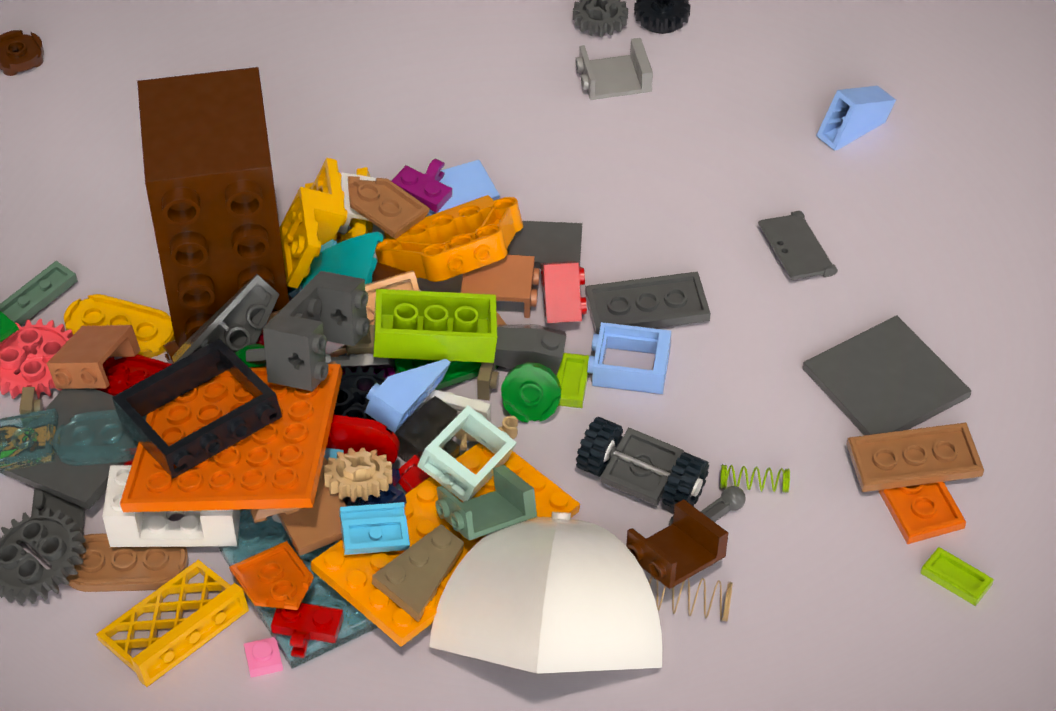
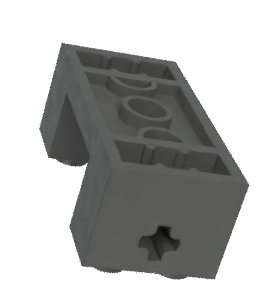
[263,271,370,391]

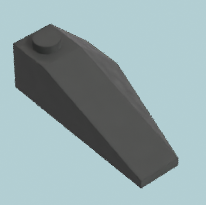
[172,274,280,363]

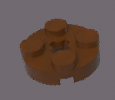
[0,30,44,76]

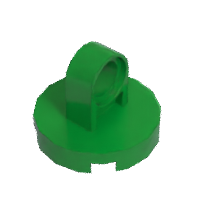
[501,362,562,422]

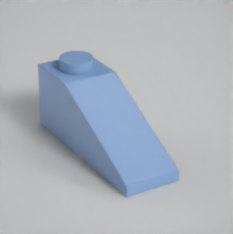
[365,359,451,433]

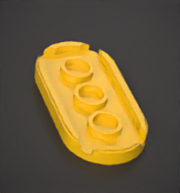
[64,294,175,358]

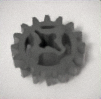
[573,0,628,37]

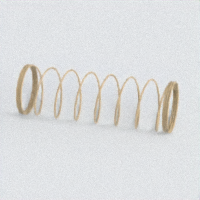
[649,576,733,622]

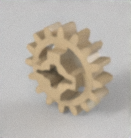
[324,448,393,502]

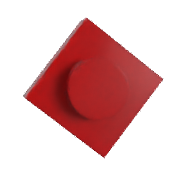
[398,455,431,493]

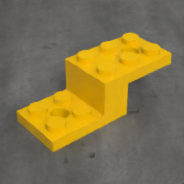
[280,157,348,289]

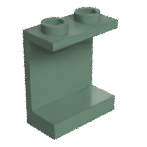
[435,465,537,541]

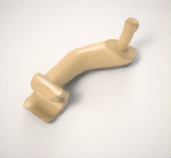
[455,416,518,451]

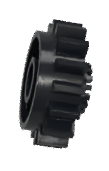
[634,0,691,34]

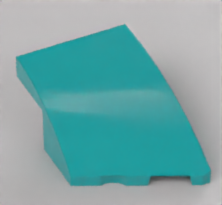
[302,231,384,289]

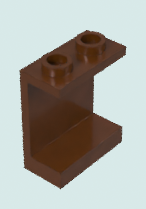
[626,500,729,589]

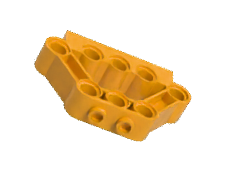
[375,195,523,282]

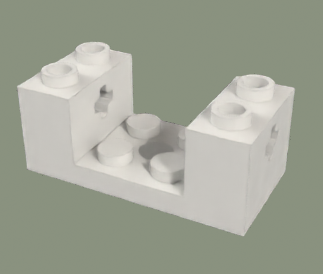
[102,465,241,547]

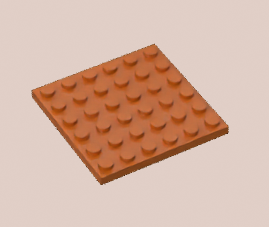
[120,364,343,512]

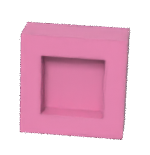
[244,636,283,678]

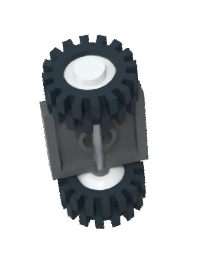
[576,417,709,508]

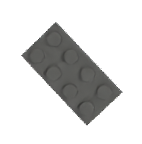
[585,271,711,334]

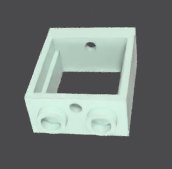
[417,405,517,502]

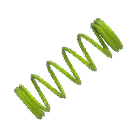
[720,464,790,493]

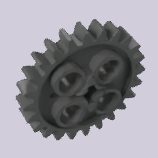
[0,508,86,605]

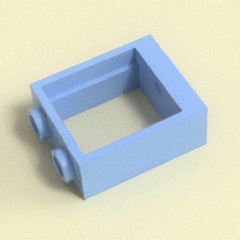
[587,322,671,394]

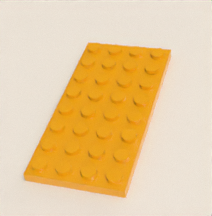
[311,442,580,647]

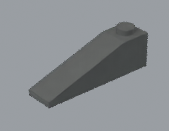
[494,324,566,375]

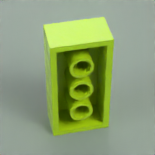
[373,289,497,363]

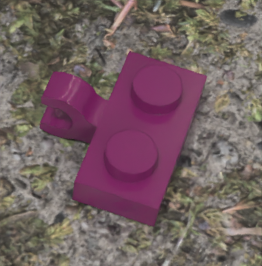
[391,158,452,213]

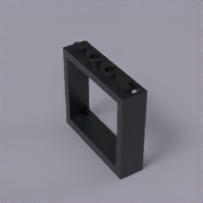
[112,339,282,479]

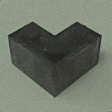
[395,396,460,462]

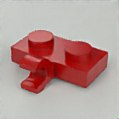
[271,603,344,658]

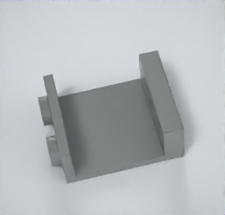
[575,38,653,100]

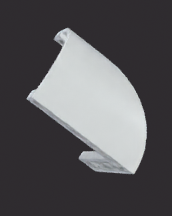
[429,512,663,674]

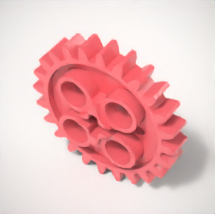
[0,319,73,399]

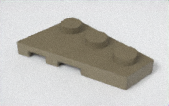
[372,524,464,622]

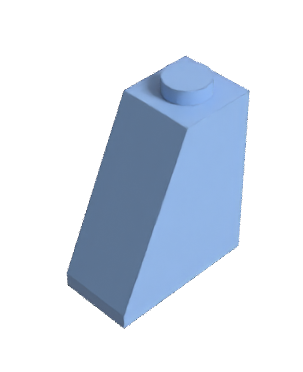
[816,86,896,150]

